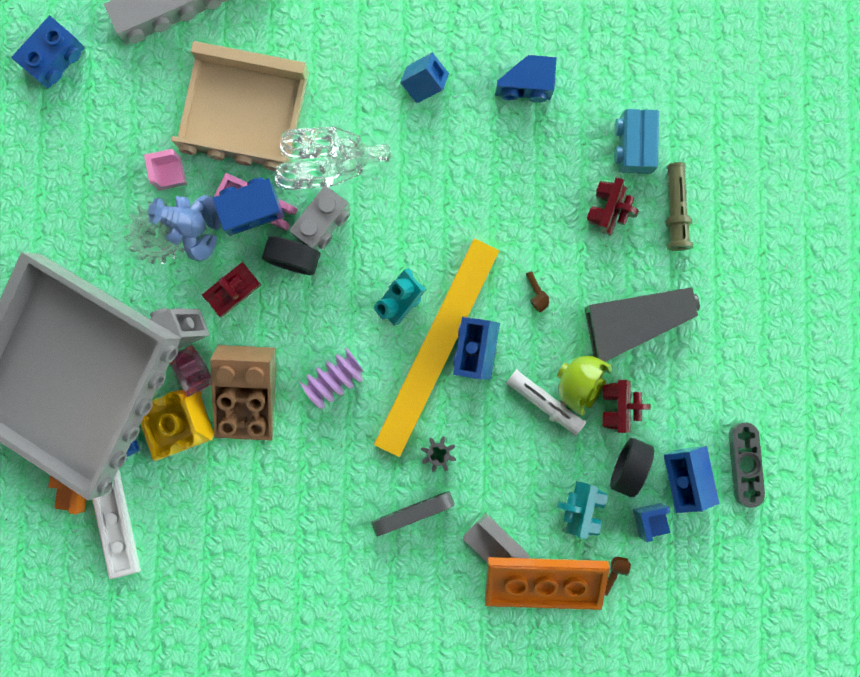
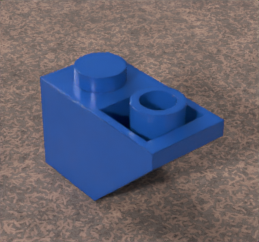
[495,55,557,103]

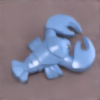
[148,195,221,261]

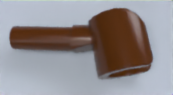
[526,271,549,313]
[605,557,631,596]

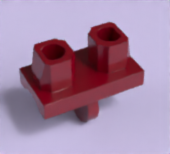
[587,178,639,236]
[202,262,262,318]
[602,380,651,433]

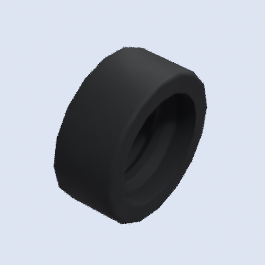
[262,236,321,275]
[610,438,654,498]

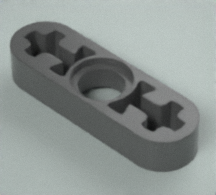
[729,423,765,508]
[371,491,455,536]

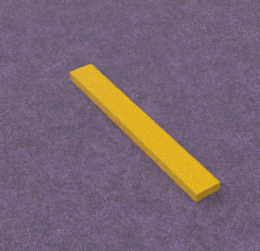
[374,238,500,457]

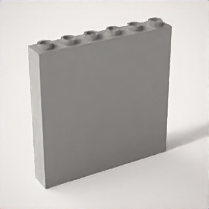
[0,252,181,500]

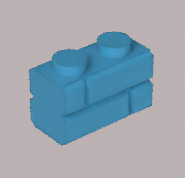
[614,109,659,174]

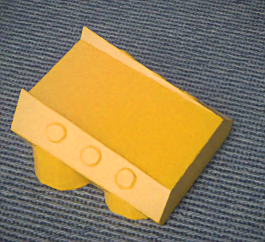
[140,386,214,461]

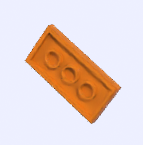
[485,557,610,610]

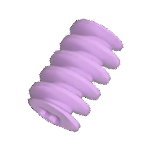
[299,348,364,409]

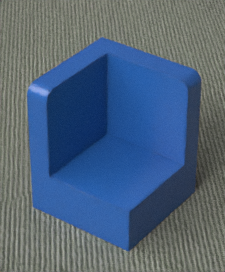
[400,52,449,103]
[633,503,670,542]

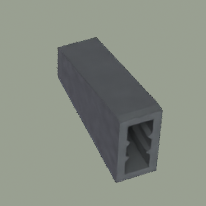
[585,287,700,362]

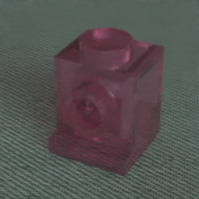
[169,345,211,397]

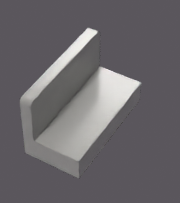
[463,512,530,563]

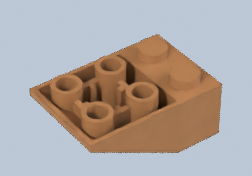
[210,345,276,440]

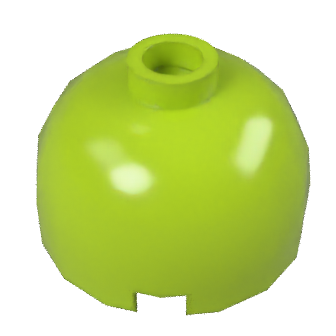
[557,356,612,415]

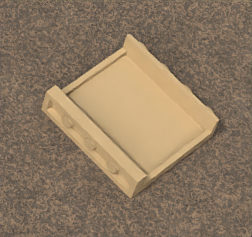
[171,41,309,171]

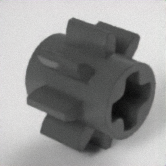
[421,436,456,472]

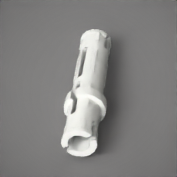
[506,369,586,436]

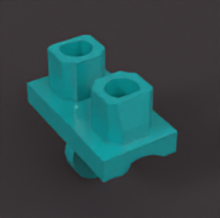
[374,269,427,326]
[557,481,608,539]

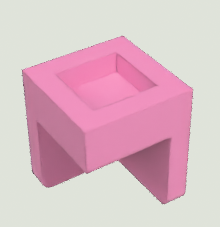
[144,149,187,191]

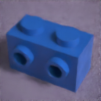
[11,15,85,89]
[212,177,284,236]
[453,317,500,380]
[664,446,719,513]

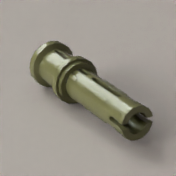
[666,162,693,251]

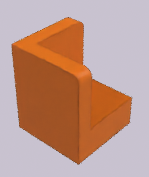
[48,476,87,514]

